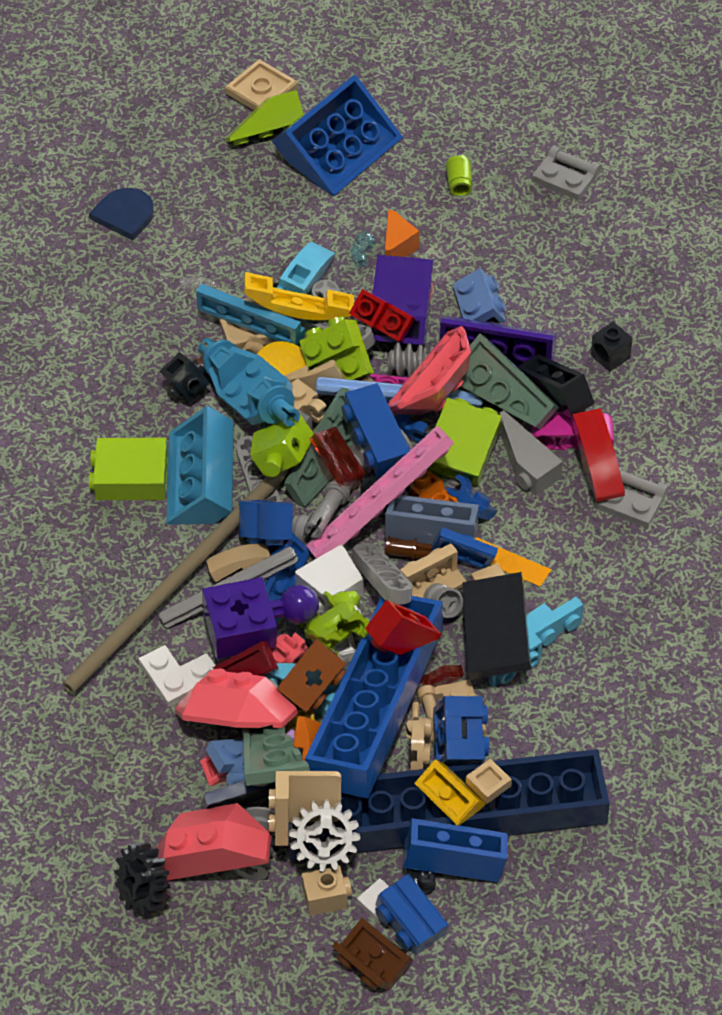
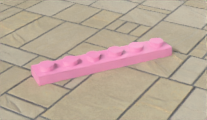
[306,425,454,559]

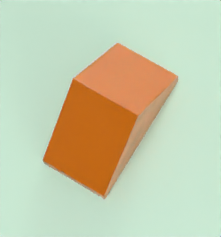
[385,210,419,257]

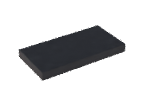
[462,572,532,680]

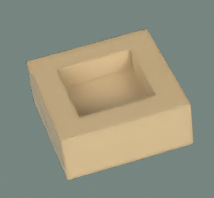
[466,758,512,804]

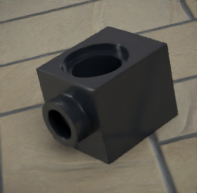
[591,321,633,372]

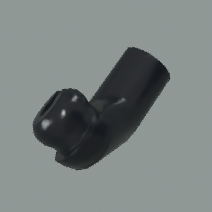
[405,868,436,893]

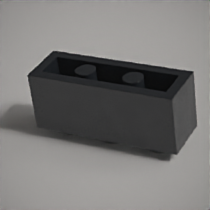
[517,354,595,418]

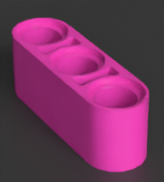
[530,413,614,450]

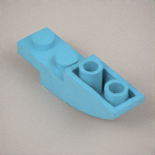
[266,241,336,318]
[489,597,584,687]

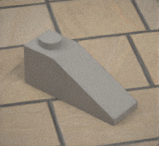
[499,410,563,496]

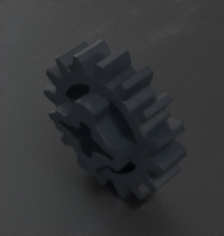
[114,843,170,915]

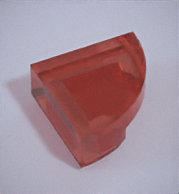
[421,665,465,687]

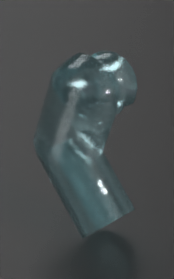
[350,231,376,268]

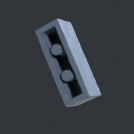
[385,495,479,544]

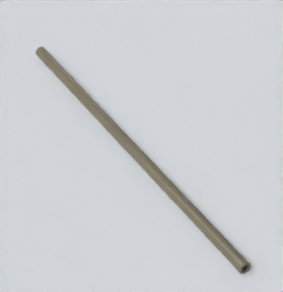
[62,376,374,694]

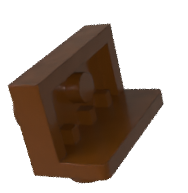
[332,918,414,991]

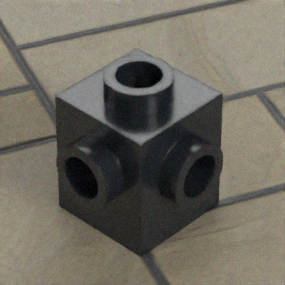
[159,352,210,403]

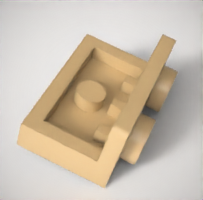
[400,543,466,599]

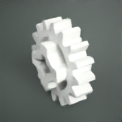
[289,799,360,872]

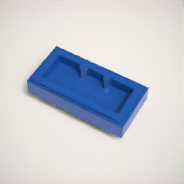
[431,527,498,569]

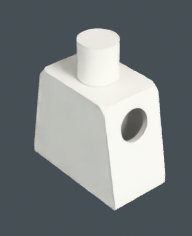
[295,544,364,612]

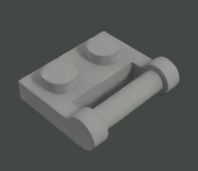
[532,145,602,201]
[594,467,669,528]

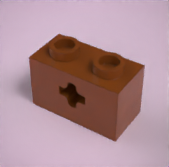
[277,638,346,712]

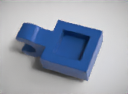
[447,474,497,520]

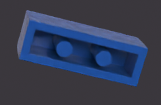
[341,383,410,478]
[403,818,507,882]

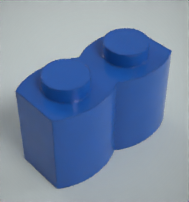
[239,500,293,545]

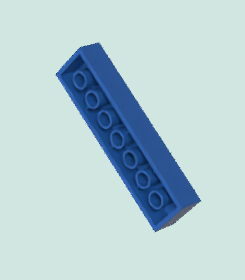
[305,596,443,798]

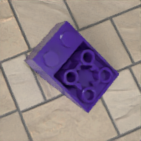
[370,255,433,345]

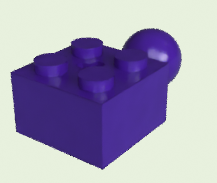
[202,577,319,659]

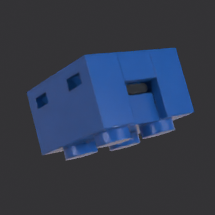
[433,696,489,766]

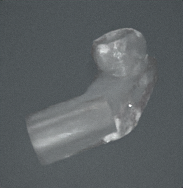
[180,276,218,291]

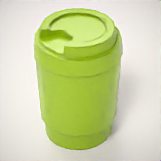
[446,155,472,196]

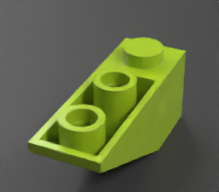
[224,90,304,146]

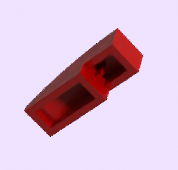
[573,408,625,502]

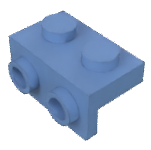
[453,268,506,323]

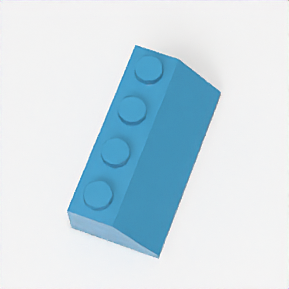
[166,405,234,525]

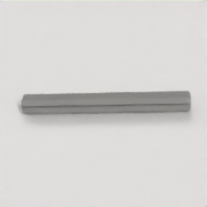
[159,547,298,628]

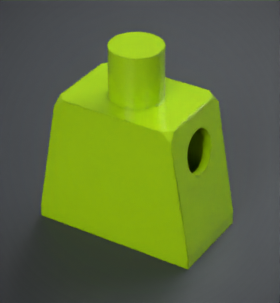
[250,414,315,477]

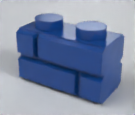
[375,874,449,955]

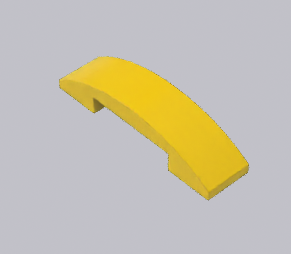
[244,272,355,320]

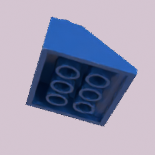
[272,74,403,196]

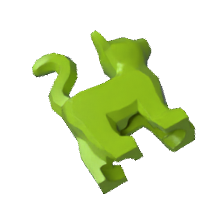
[298,590,370,656]

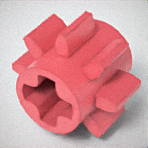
[270,633,308,663]

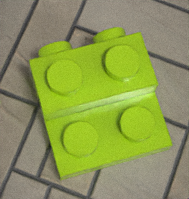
[299,316,374,380]

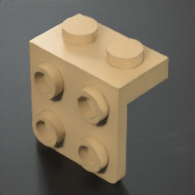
[269,771,341,846]

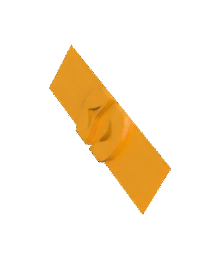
[476,537,552,586]

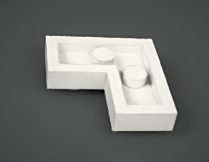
[138,645,215,707]

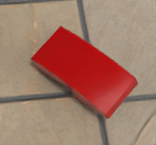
[349,289,416,342]

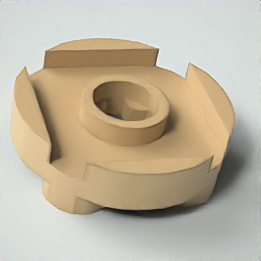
[410,717,432,771]

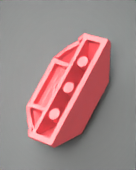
[388,326,471,415]
[175,669,298,728]
[156,803,272,881]

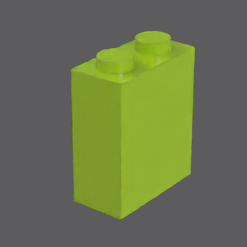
[427,397,502,486]
[89,438,168,500]

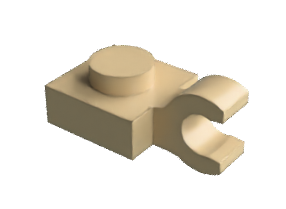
[292,378,326,423]

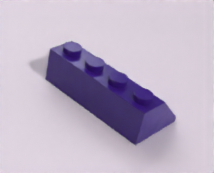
[440,316,558,367]

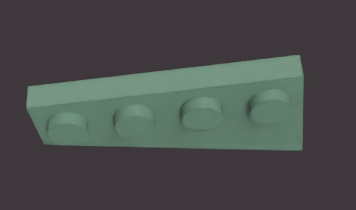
[461,334,559,429]
[284,388,356,507]
[243,726,310,787]

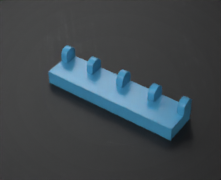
[196,283,306,346]

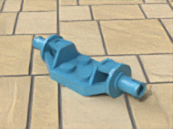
[198,338,300,426]

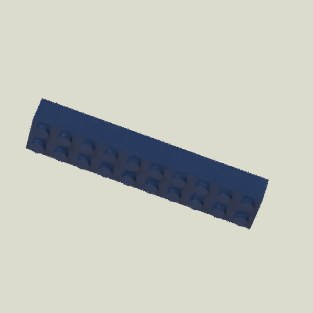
[288,749,610,860]

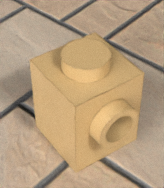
[302,866,352,916]

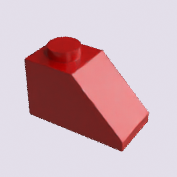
[365,600,442,655]

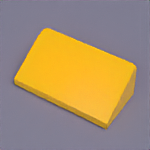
[414,759,486,826]

